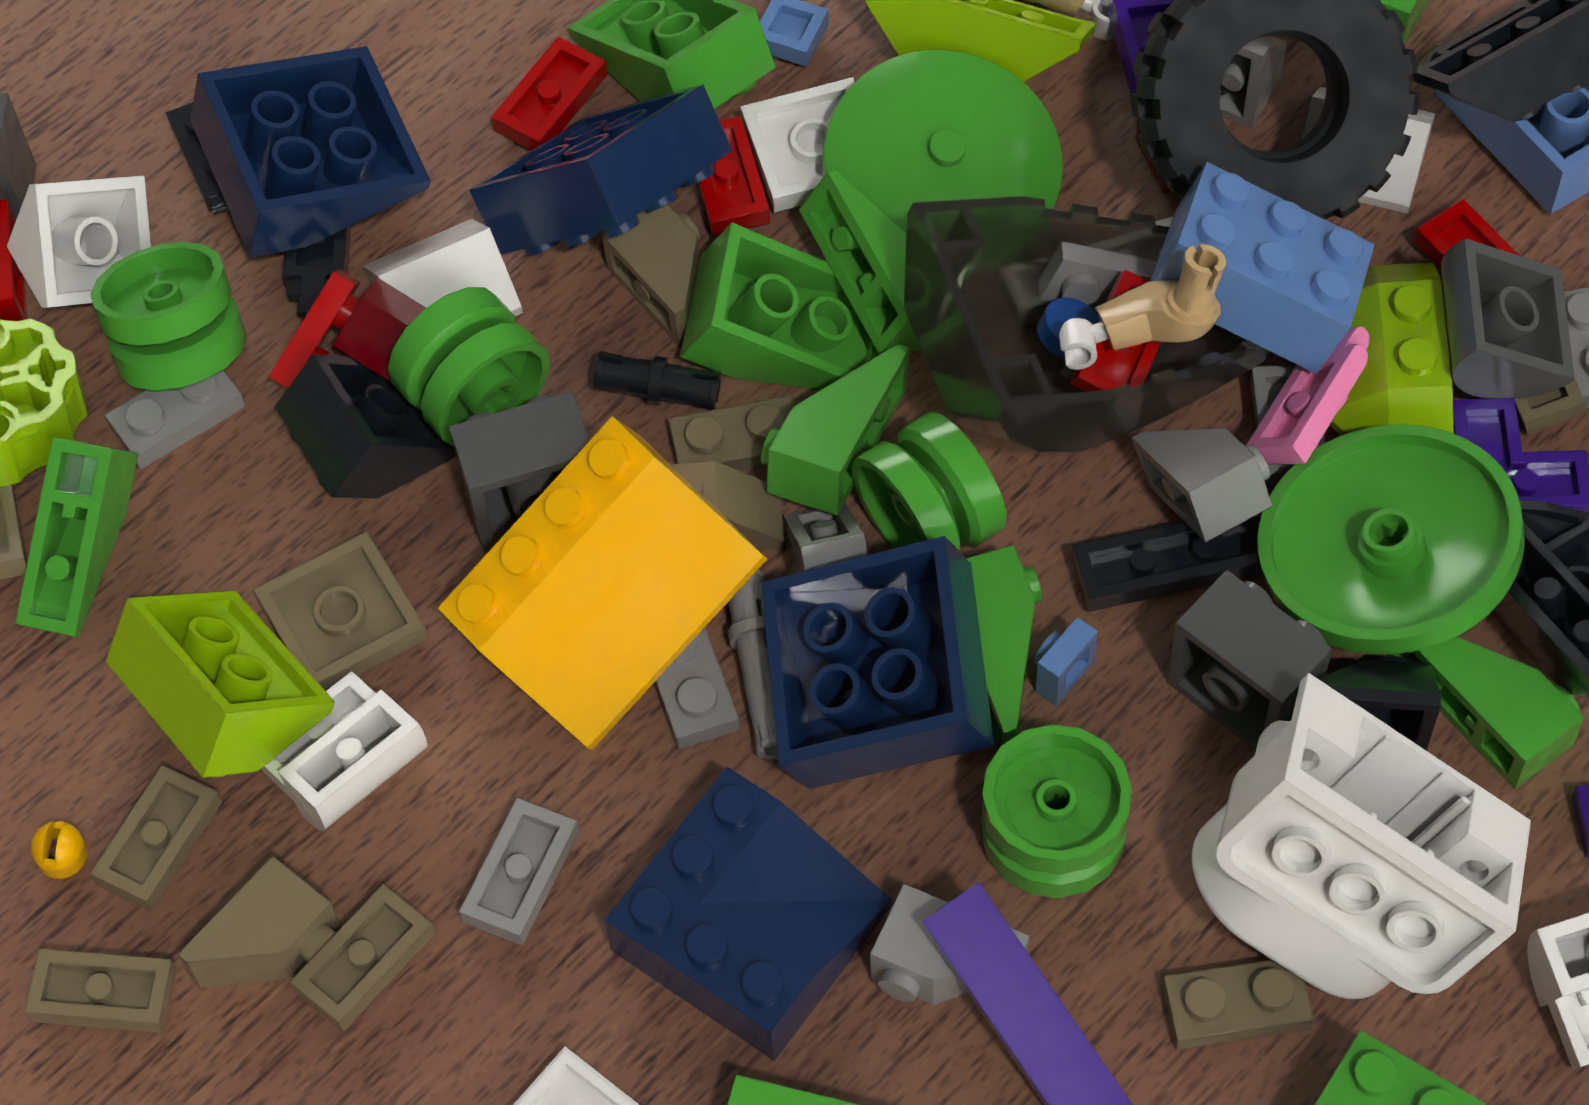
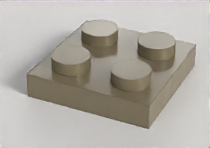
[253,531,428,691]

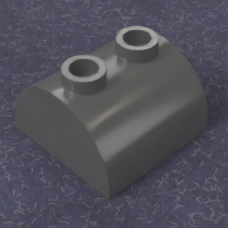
[1441,238,1575,399]

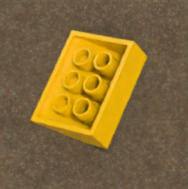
[438,416,768,750]

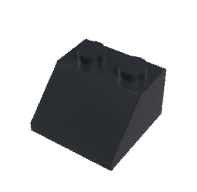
[275,354,456,499]

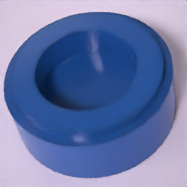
[1037,298,1099,359]

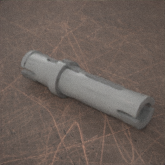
[728,569,778,759]

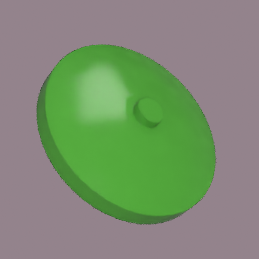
[822,50,1063,281]
[1258,424,1525,655]

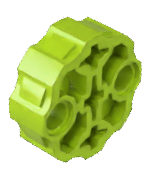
[0,318,88,487]

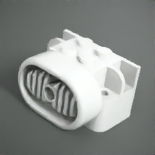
[1192,673,1531,999]

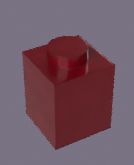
[333,278,426,381]

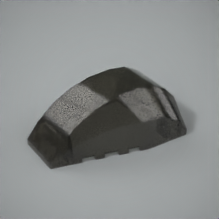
[904,196,1275,452]

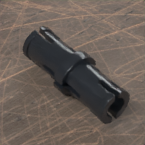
[593,350,722,411]

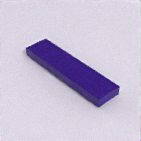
[920,882,1133,1105]

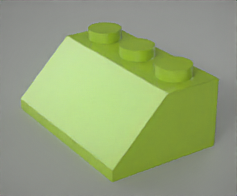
[106,591,335,778]

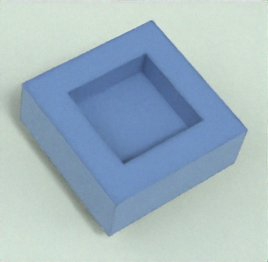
[760,0,829,67]
[1034,617,1098,706]

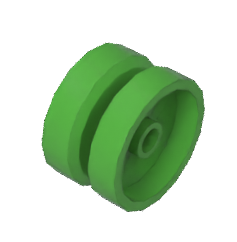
[90,242,247,391]
[388,287,551,447]
[852,411,1007,551]
[981,724,1132,898]

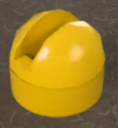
[31,821,88,879]

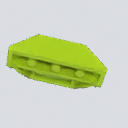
[864,0,1096,82]
[1330,262,1454,436]

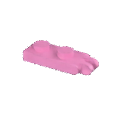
[1246,326,1370,464]

